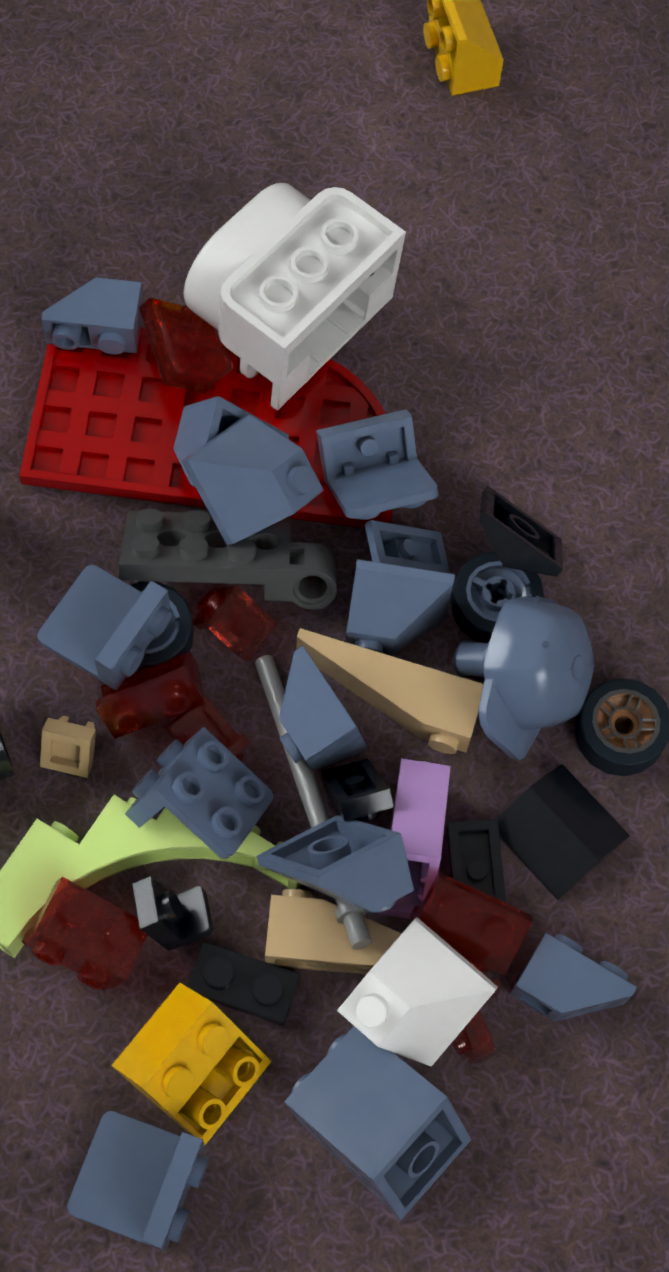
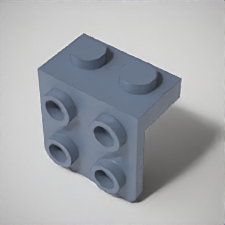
[316,409,438,520]
[37,565,172,691]
[125,727,273,859]
[67,1111,210,1252]

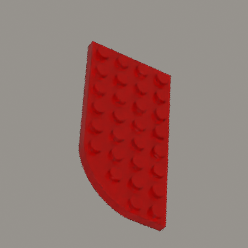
[19,327,392,528]

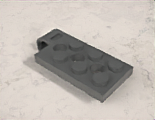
[119,509,337,610]

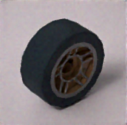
[575,678,669,777]

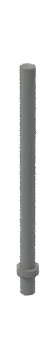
[255,655,372,950]

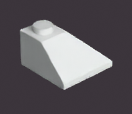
[337,917,498,1067]

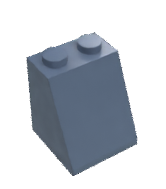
[284,1026,471,1220]

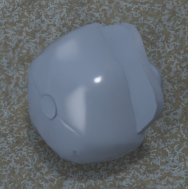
[454,596,594,760]

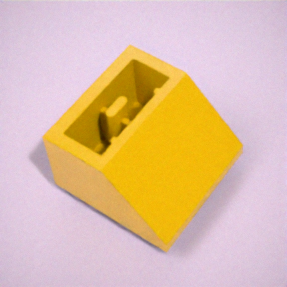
[423,0,504,96]
[111,983,272,1145]

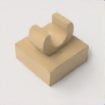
[40,715,96,778]

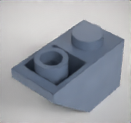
[41,277,144,354]
[510,933,637,1022]

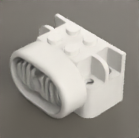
[184,183,406,411]

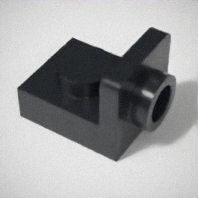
[133,876,213,951]

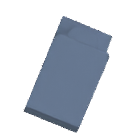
[365,520,451,574]

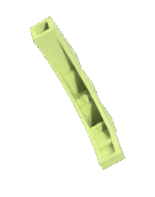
[0,795,302,958]

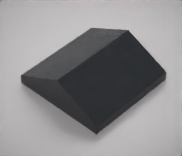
[479,485,563,577]
[497,764,630,900]

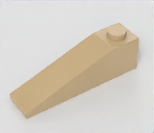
[296,628,484,754]
[265,889,474,975]

